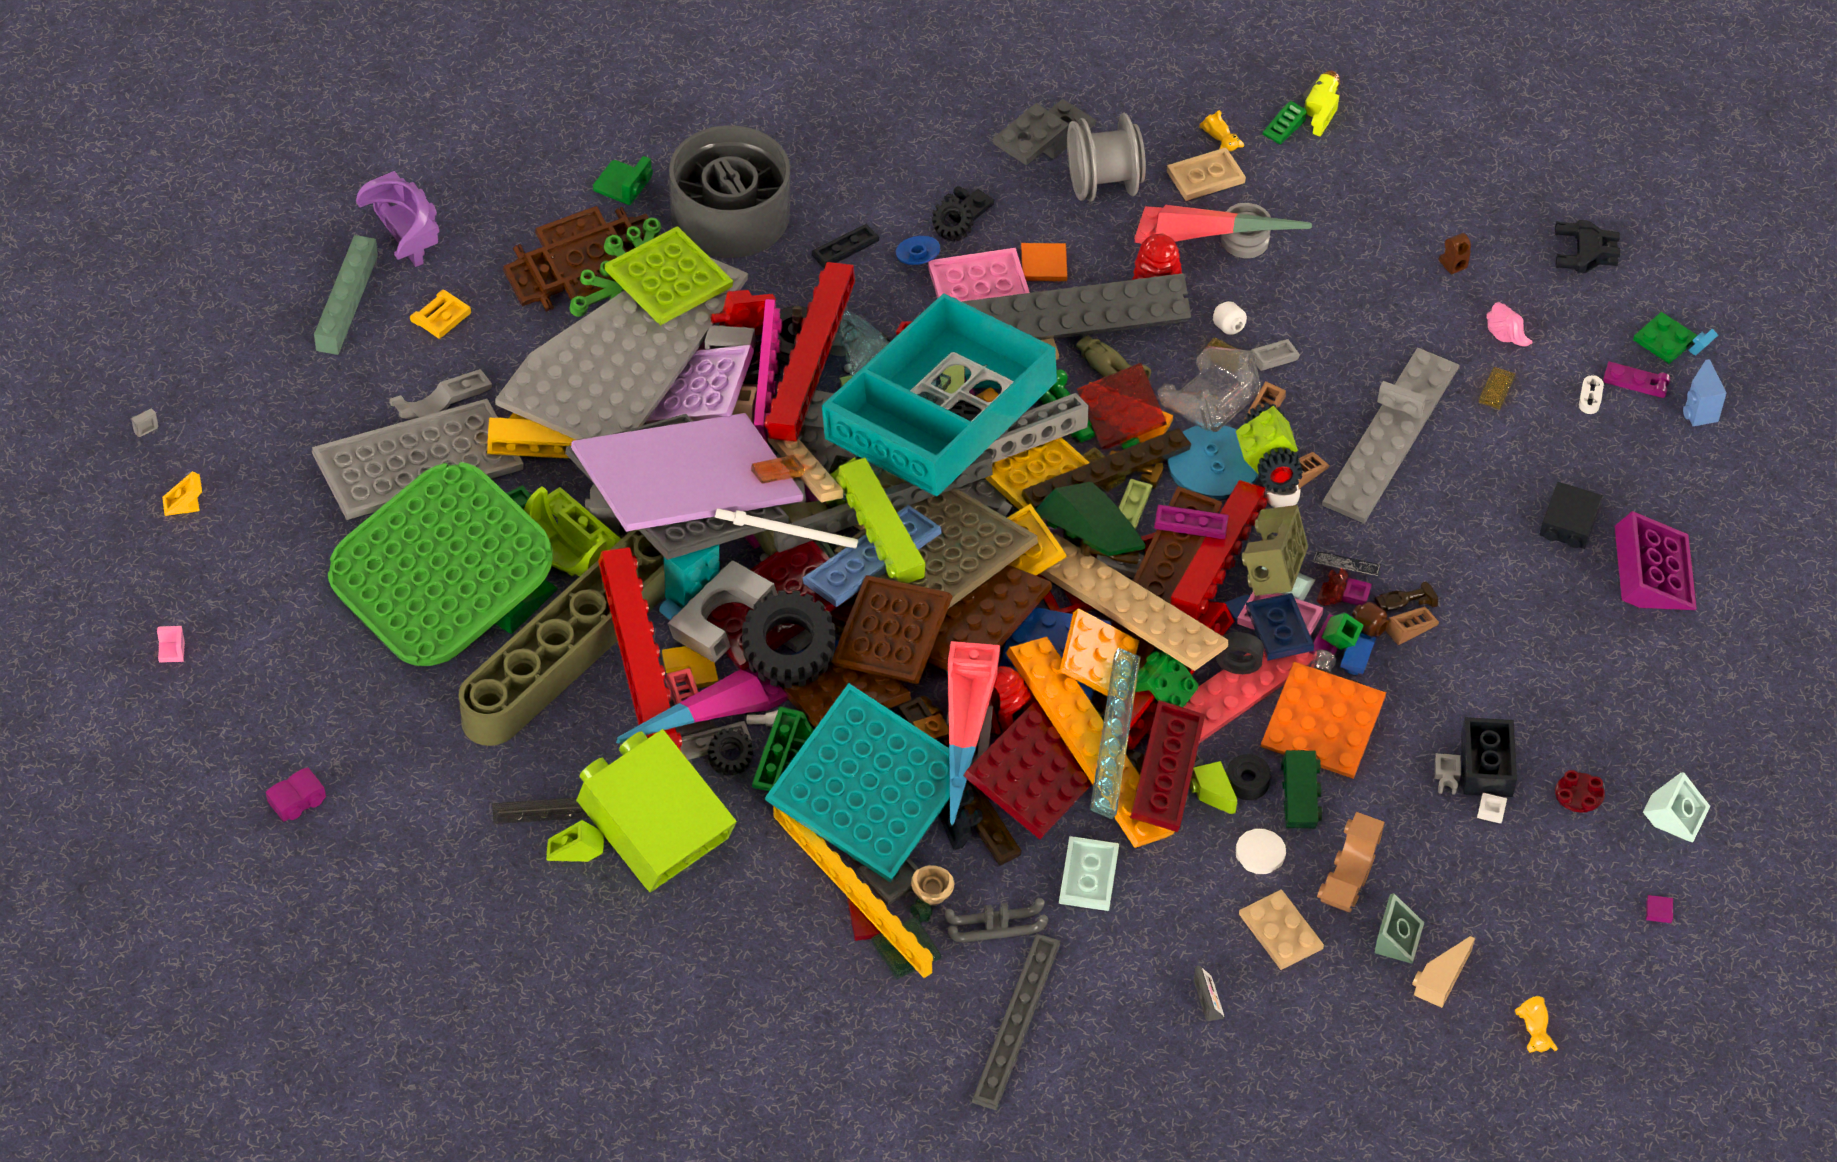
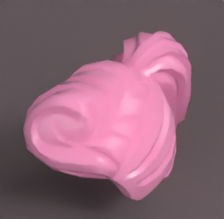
[1487,302,1532,346]

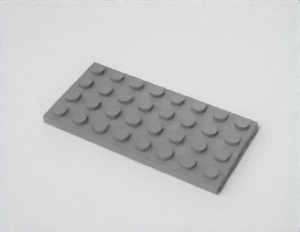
[312,399,523,520]

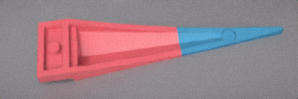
[948,641,1000,825]

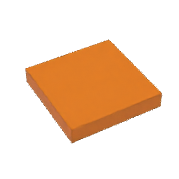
[1021,243,1067,281]

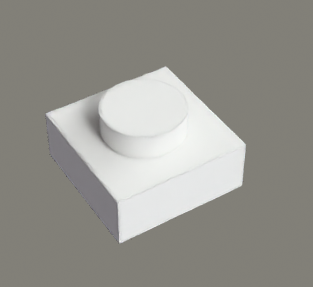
[1477,793,1507,823]

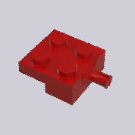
[711,290,776,335]

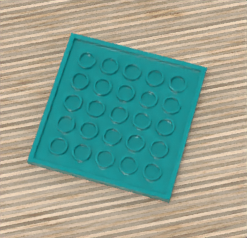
[765,683,972,883]

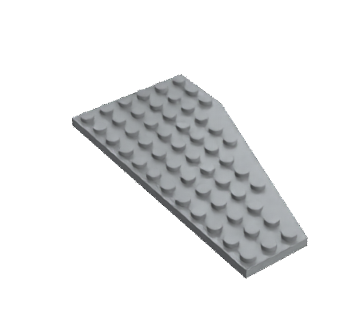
[495,258,748,440]

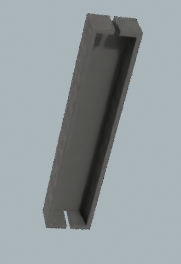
[962,273,1191,340]

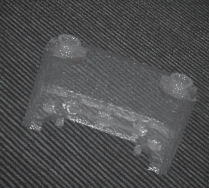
[1157,346,1260,432]

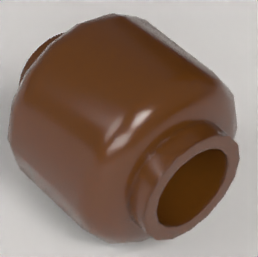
[1352,602,1389,636]

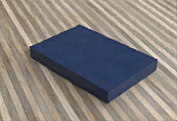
[1246,593,1314,661]

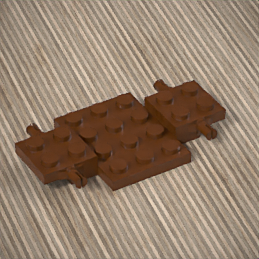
[503,206,654,312]

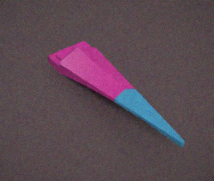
[616,668,787,743]

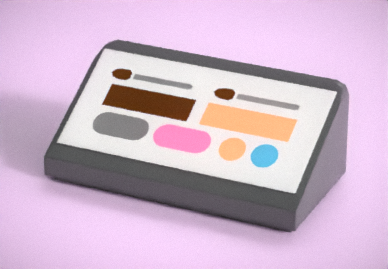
[1193,966,1225,1021]

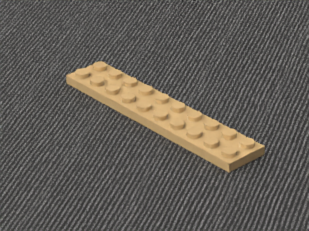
[1040,532,1228,671]

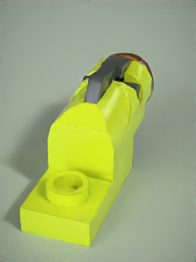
[1302,71,1340,137]

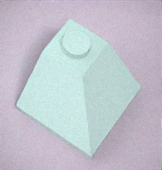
[1643,773,1710,842]

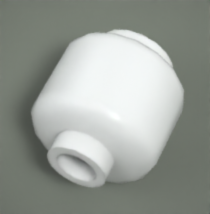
[1213,301,1247,335]

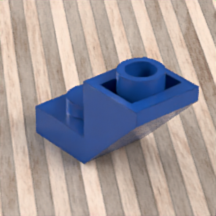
[1340,632,1377,675]

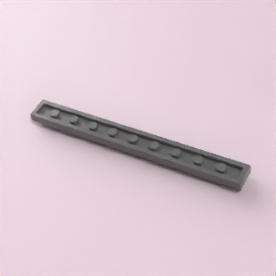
[773,452,993,552]

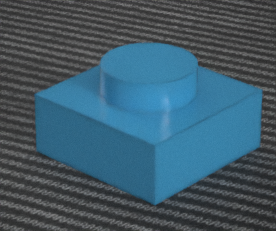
[1689,329,1718,356]

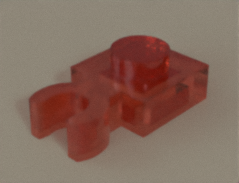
[1317,568,1348,606]

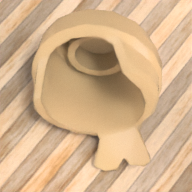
[911,865,955,906]

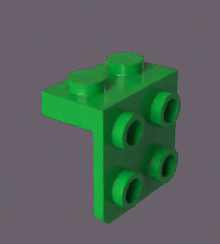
[593,156,653,206]
[1128,651,1198,707]

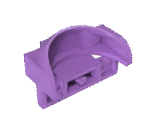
[356,171,439,267]

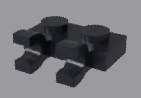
[939,790,983,850]

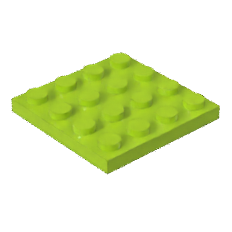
[605,226,733,325]

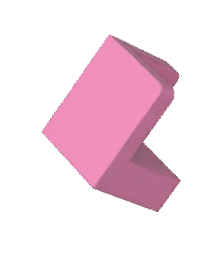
[157,626,185,662]

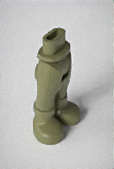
[1076,336,1151,396]

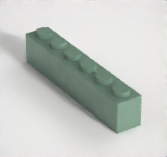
[314,235,378,355]

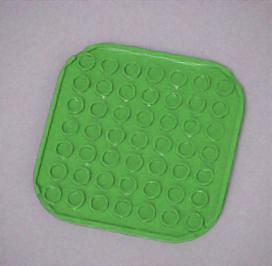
[328,462,553,666]

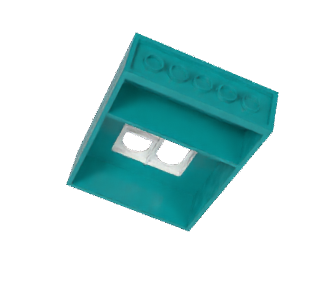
[822,293,1057,497]

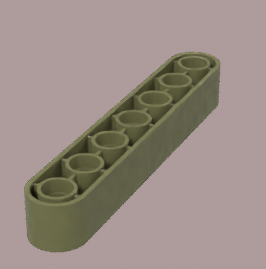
[459,530,665,746]

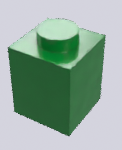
[1321,613,1364,650]

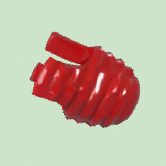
[1132,233,1182,280]
[988,666,1035,734]

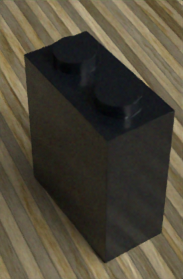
[1539,482,1603,549]

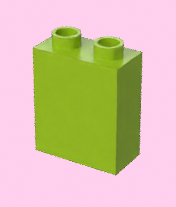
[576,729,737,893]

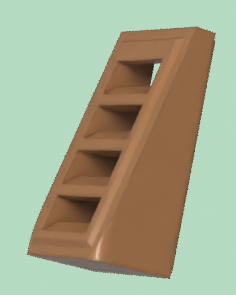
[1244,381,1286,419]
[1298,452,1330,489]
[1385,606,1439,645]

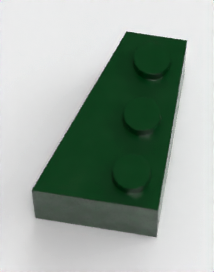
[1281,750,1322,829]

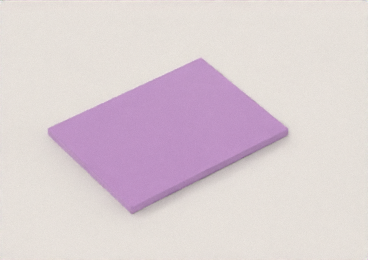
[571,413,803,531]

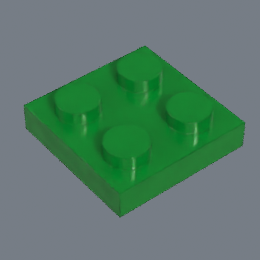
[1633,312,1698,364]

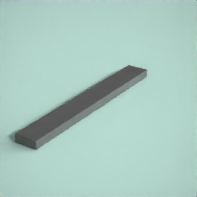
[972,933,1061,1110]

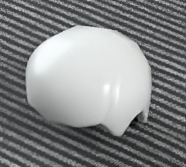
[1265,483,1301,508]

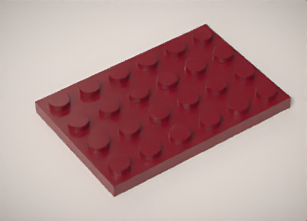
[707,541,859,670]
[963,699,1093,840]

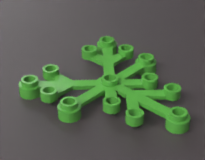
[570,218,661,317]

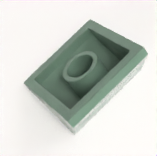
[1374,893,1424,963]

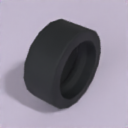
[1217,632,1264,675]

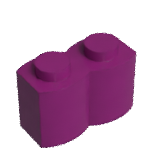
[266,767,326,822]

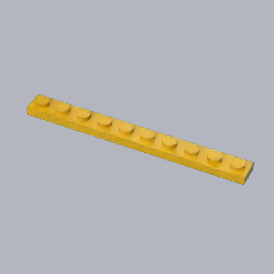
[773,806,933,978]

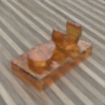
[751,455,805,484]

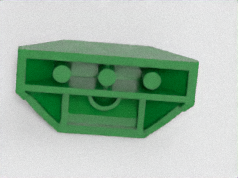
[752,707,814,791]

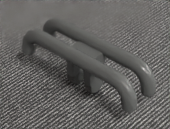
[944,898,1048,942]

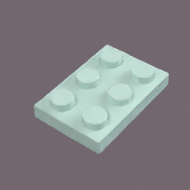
[1059,836,1119,911]

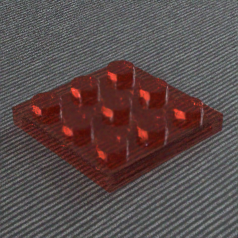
[1077,363,1167,450]

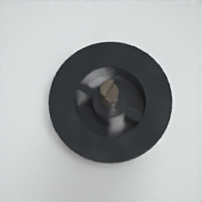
[776,306,807,363]

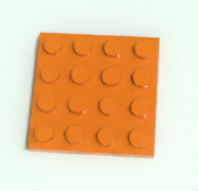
[1261,662,1386,779]

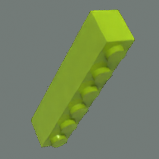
[836,458,925,583]

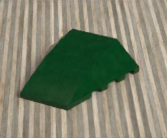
[1035,482,1145,556]

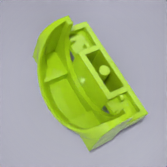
[524,486,621,577]

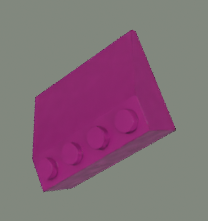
[1615,511,1697,610]

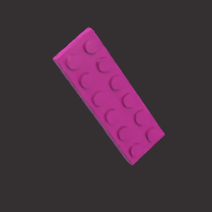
[754,299,782,443]

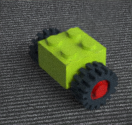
[1236,403,1303,492]

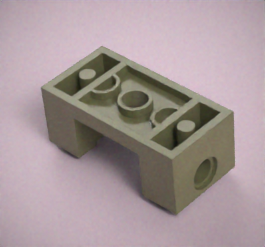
[1242,505,1308,596]

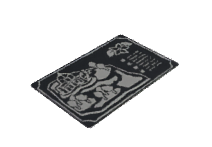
[1312,551,1381,576]

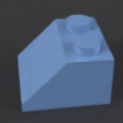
[1683,359,1727,426]

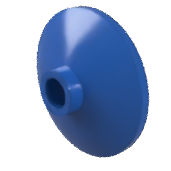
[896,236,940,265]

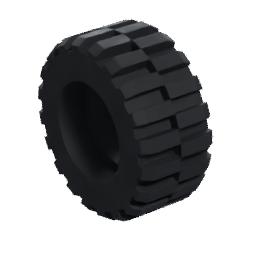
[742,590,835,688]

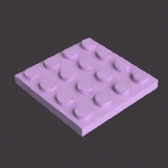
[646,345,754,424]

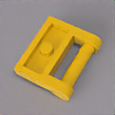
[410,290,471,339]

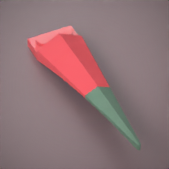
[1135,205,1312,244]

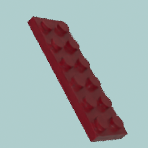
[1130,700,1206,832]

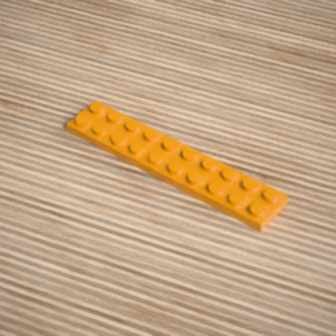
[1006,637,1175,848]

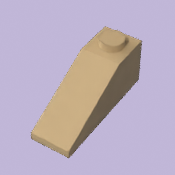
[1412,936,1475,1008]

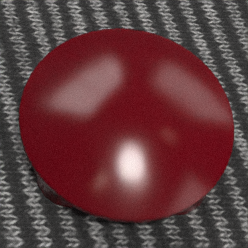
[1555,770,1605,813]

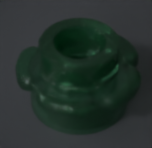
[910,899,932,924]

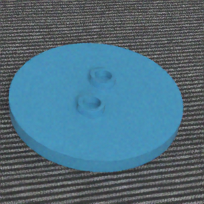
[1167,424,1259,500]

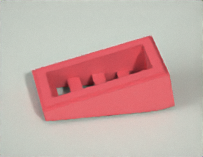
[665,668,698,705]

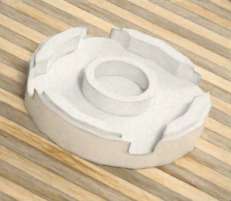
[1236,829,1286,874]

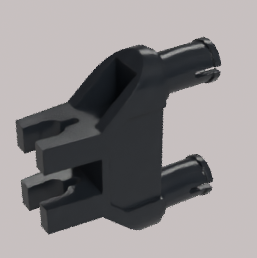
[1555,220,1620,273]

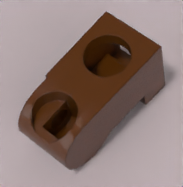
[1439,233,1471,275]

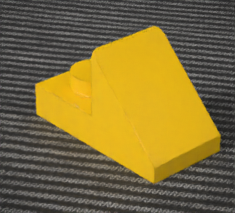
[162,471,202,516]

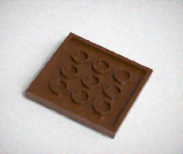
[832,575,953,684]
[781,664,911,727]

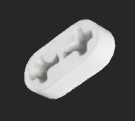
[1579,376,1604,414]

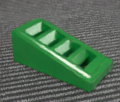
[1262,101,1307,145]

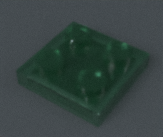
[871,917,941,979]

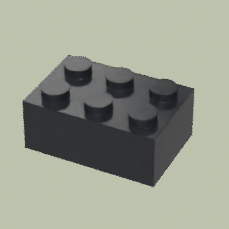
[1461,717,1517,797]

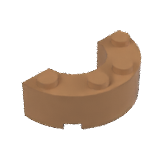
[1317,812,1385,913]

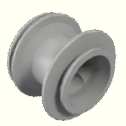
[1067,113,1146,202]

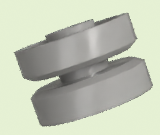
[1220,203,1271,258]

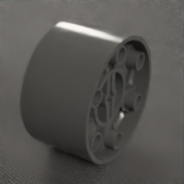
[669,125,790,258]

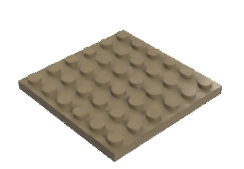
[835,488,1038,608]

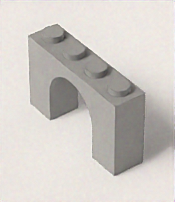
[668,560,778,663]

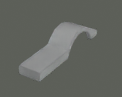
[389,369,492,420]

